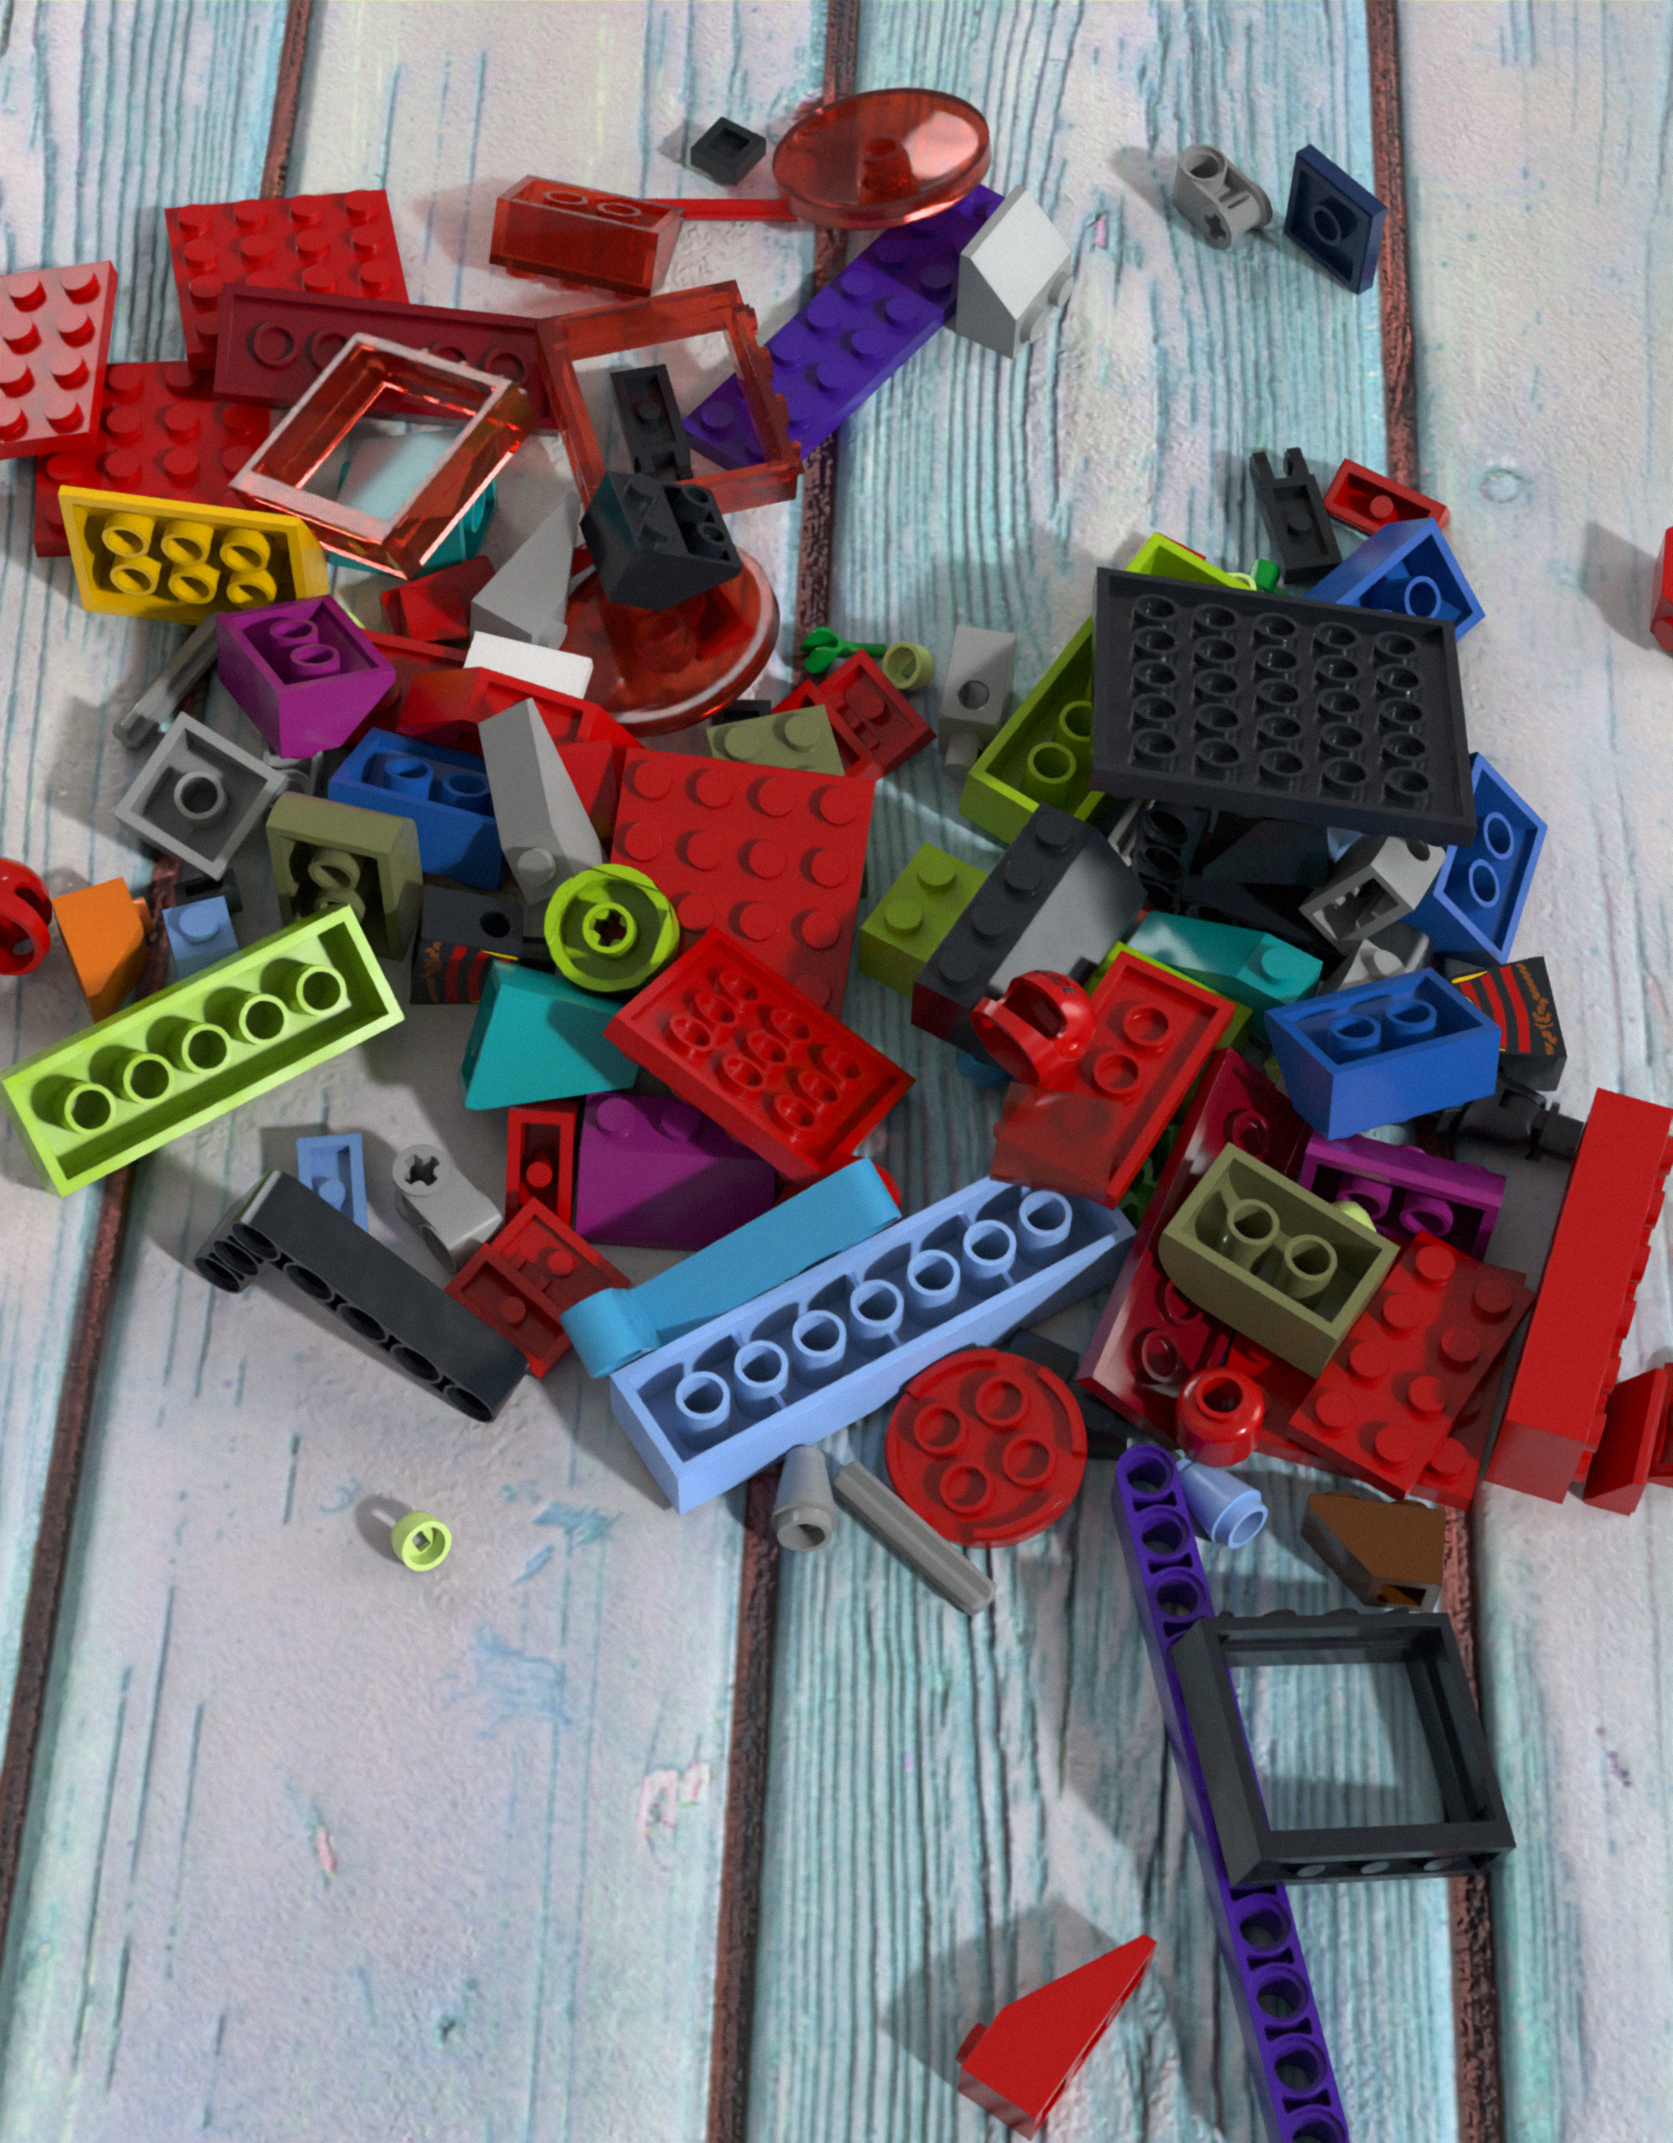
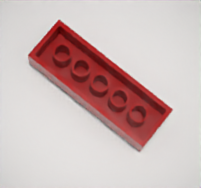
[1483,1087,1673,1504]

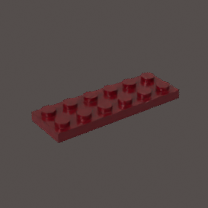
[213,282,568,438]
[1075,1047,1314,1451]

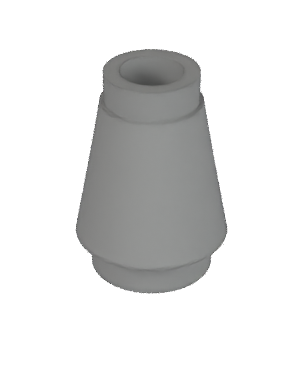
[770,1446,839,1552]

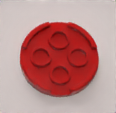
[884,1348,1088,1549]

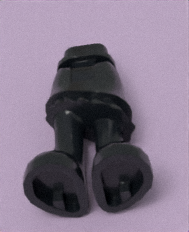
[1409,1070,1585,1165]

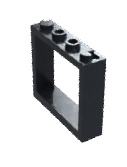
[1171,1607,1517,1889]

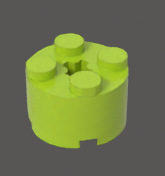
[544,864,680,997]

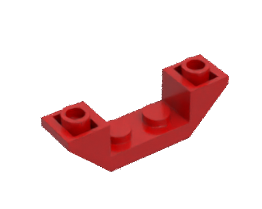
[396,666,646,802]

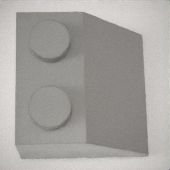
[955,184,1074,360]
[112,711,287,882]

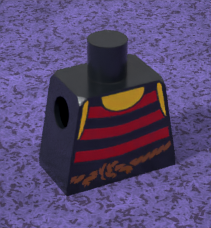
[409,885,556,1005]
[1446,956,1567,1092]

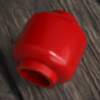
[1174,1367,1265,1468]

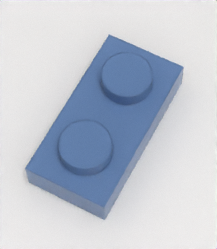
[296,1132,369,1234]

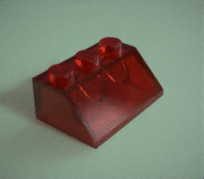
[489,174,686,303]

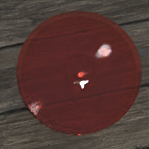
[772,88,992,231]
[558,544,780,738]

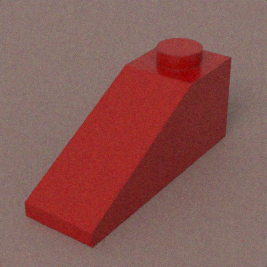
[955,1934,1157,2141]

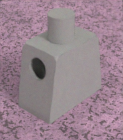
[1298,835,1446,953]

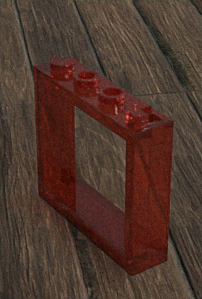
[535,279,805,515]
[228,331,540,581]

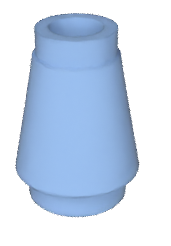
[1176,1455,1268,1549]

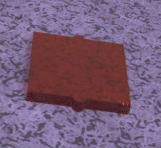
[989,1082,1124,1202]

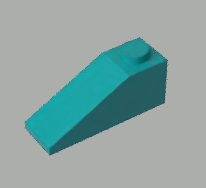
[1127,911,1323,1041]

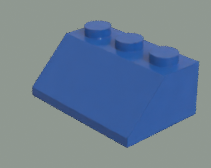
[1302,517,1486,642]
[327,727,512,892]
[1398,752,1548,968]
[1264,967,1502,1141]

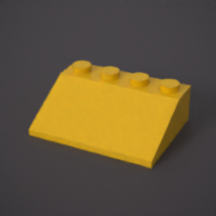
[58,485,330,626]

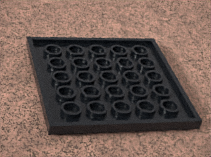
[1089,567,1477,848]

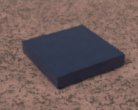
[1283,144,1388,295]

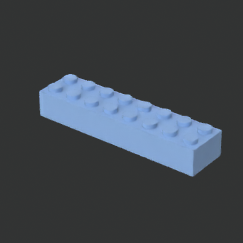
[609,1162,1137,1516]

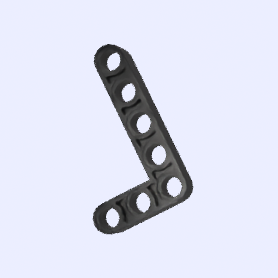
[1131,799,1434,982]
[193,1170,530,1423]

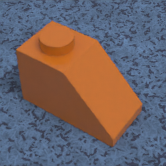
[50,876,155,1024]

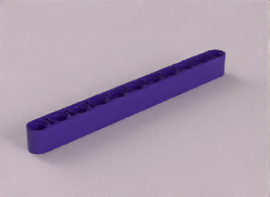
[1111,1444,1349,2143]

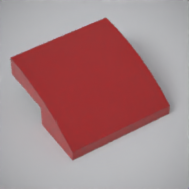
[771,648,938,781]
[443,1196,634,1380]

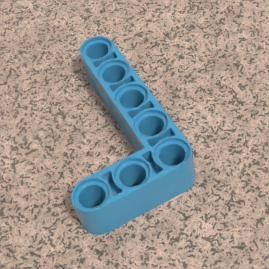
[558,1157,902,1379]

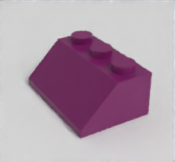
[215,594,396,759]
[575,1092,778,1252]
[1298,1129,1507,1262]

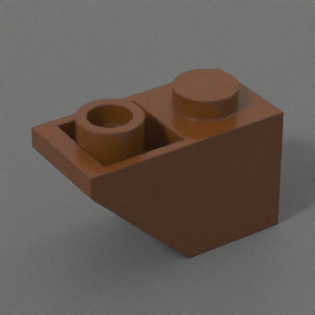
[1300,1491,1446,1613]

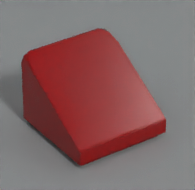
[398,585,469,646]

